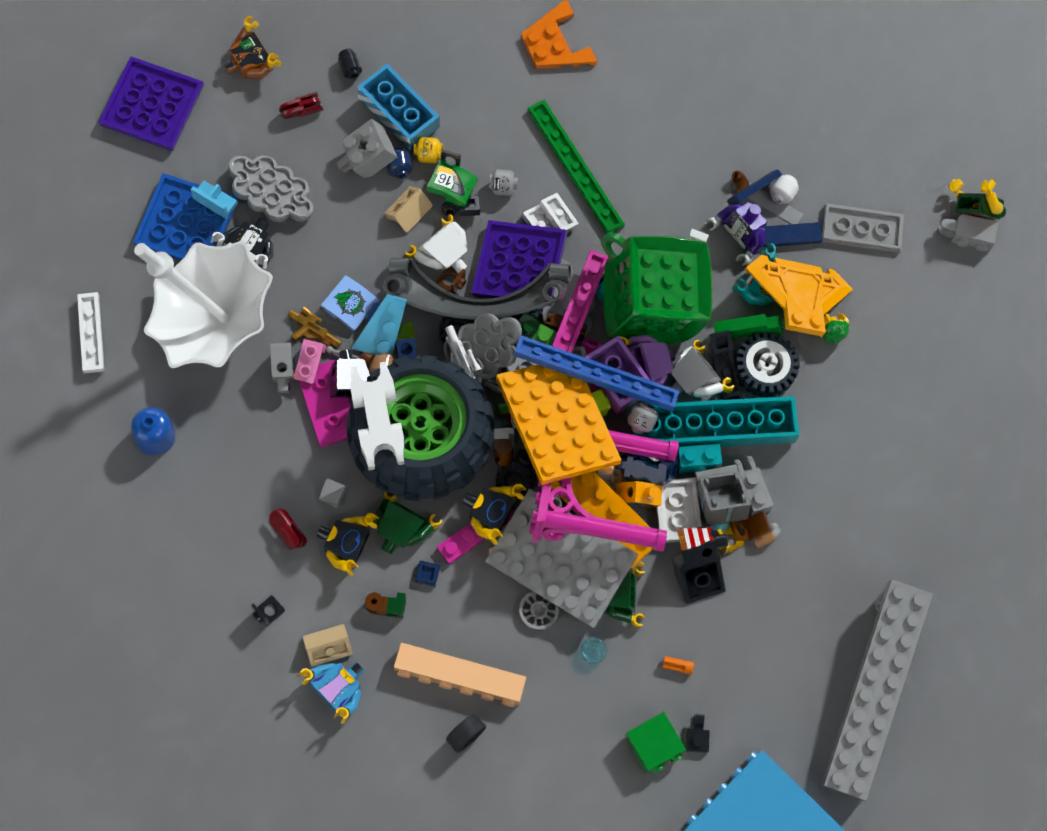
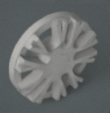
[519,591,559,630]

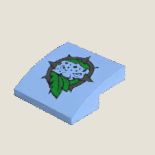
[320,275,379,331]

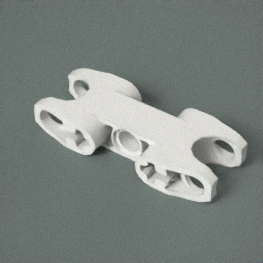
[350,362,404,470]

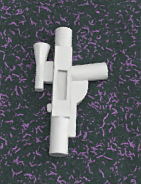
[445,325,481,379]

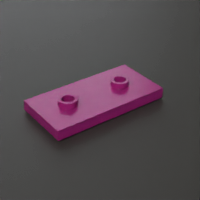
[299,359,351,448]

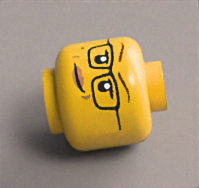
[414,137,443,164]

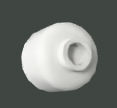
[770,174,799,204]

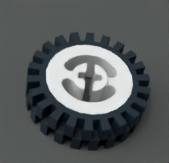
[735,332,800,397]

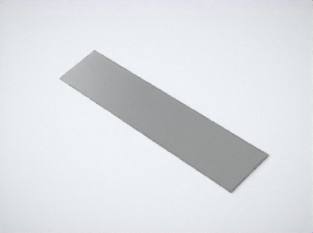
[731,183,803,224]

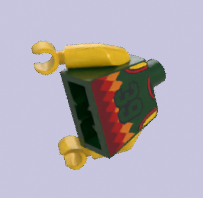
[949,179,1006,220]

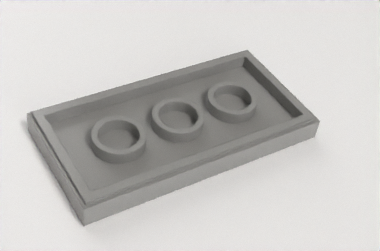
[822,203,904,253]

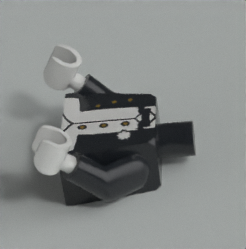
[210,218,274,269]

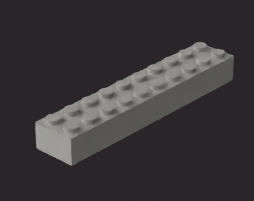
[821,579,933,801]

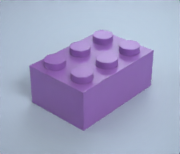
[584,336,651,414]

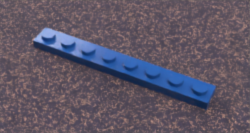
[513,335,679,412]

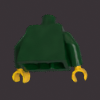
[376,492,442,554]
[604,562,645,628]

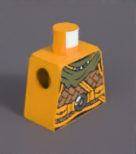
[616,481,663,509]

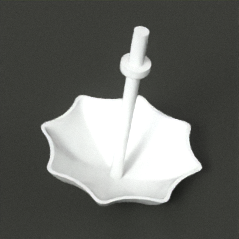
[134,241,273,368]

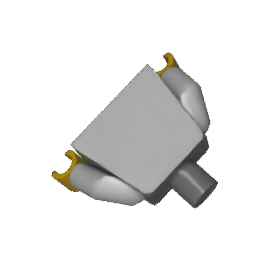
[670,340,734,397]

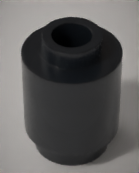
[338,49,362,79]

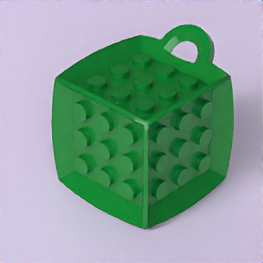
[601,232,713,344]

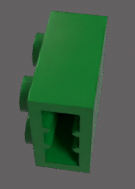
[625,712,686,775]

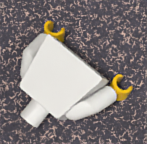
[405,214,467,274]

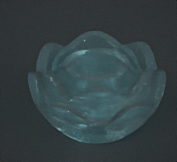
[581,637,607,664]

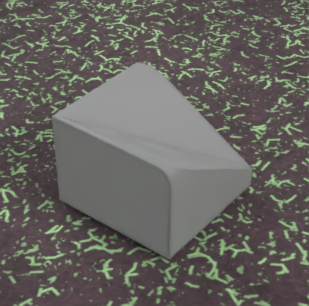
[319,478,347,508]

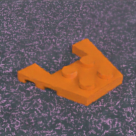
[521,0,597,69]

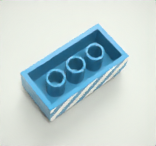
[357,64,440,150]

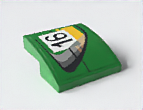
[427,160,478,207]

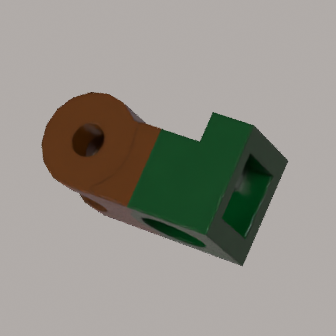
[365,592,407,619]

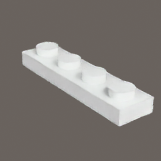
[77,292,105,373]

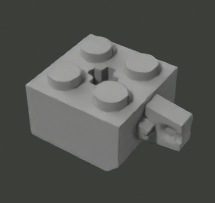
[337,119,398,178]

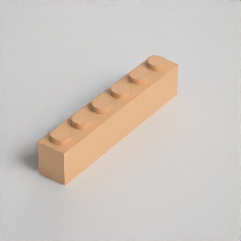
[394,643,526,707]

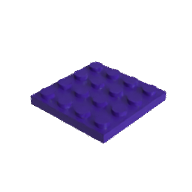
[99,56,204,151]
[471,220,567,306]

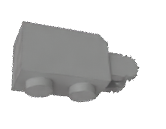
[937,214,998,251]
[734,456,774,517]

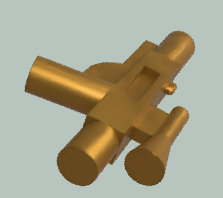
[287,306,342,348]

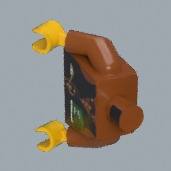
[223,16,281,79]

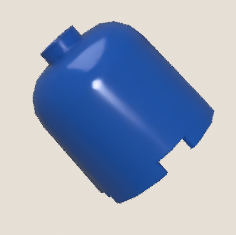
[131,407,175,455]

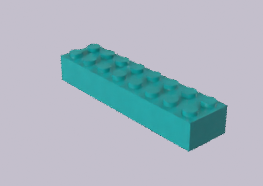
[628,396,799,447]

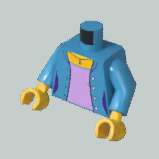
[297,662,364,724]

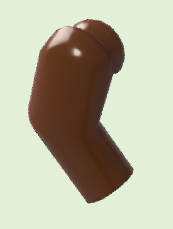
[732,170,749,200]

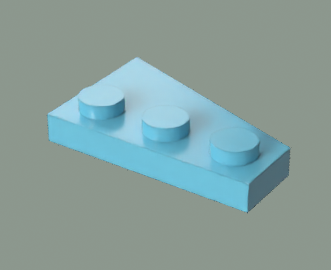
[351,294,407,356]

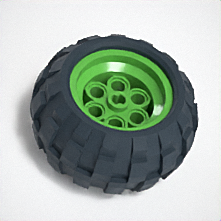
[346,355,494,501]

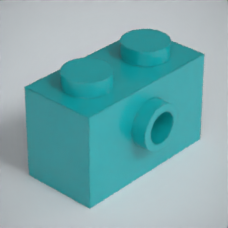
[676,444,722,474]

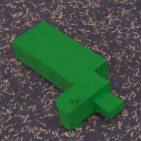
[714,314,785,339]

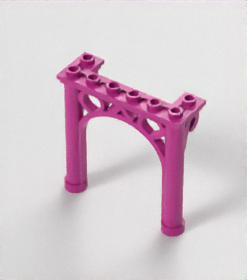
[529,430,679,552]

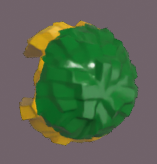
[820,312,849,344]

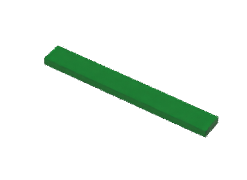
[527,99,625,233]

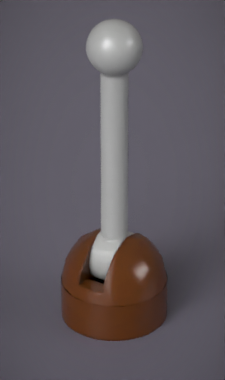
[326,346,375,370]

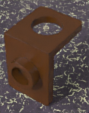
[436,268,467,294]
[729,511,771,541]

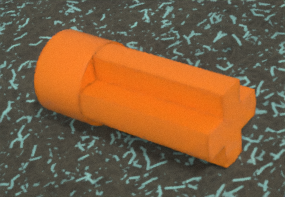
[662,656,694,675]

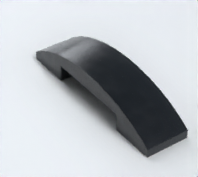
[709,330,744,400]

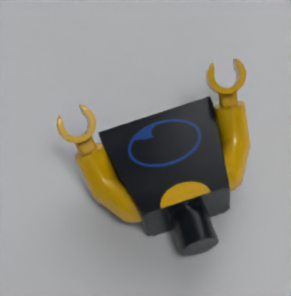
[462,484,527,545]
[316,513,379,576]

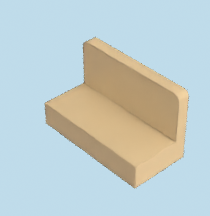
[384,186,433,232]
[303,624,353,667]

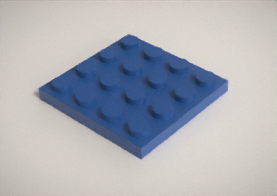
[133,173,239,261]

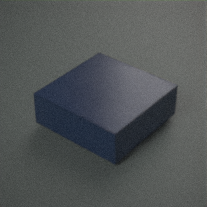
[415,561,440,587]

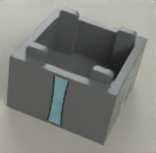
[697,471,751,525]

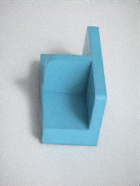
[190,181,238,219]

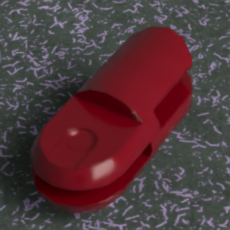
[279,92,324,119]
[269,509,307,550]

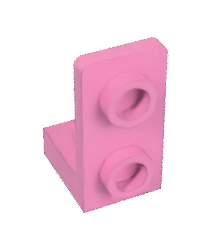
[294,339,327,384]

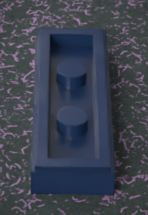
[727,169,782,205]
[762,222,822,247]

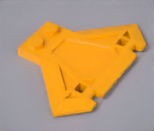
[745,255,853,336]

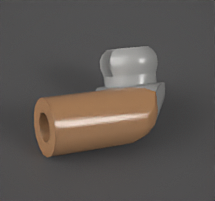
[754,523,781,548]

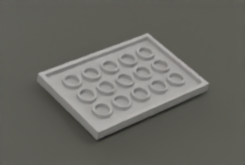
[485,489,639,628]

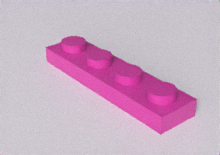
[437,510,515,565]

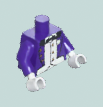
[705,202,767,266]

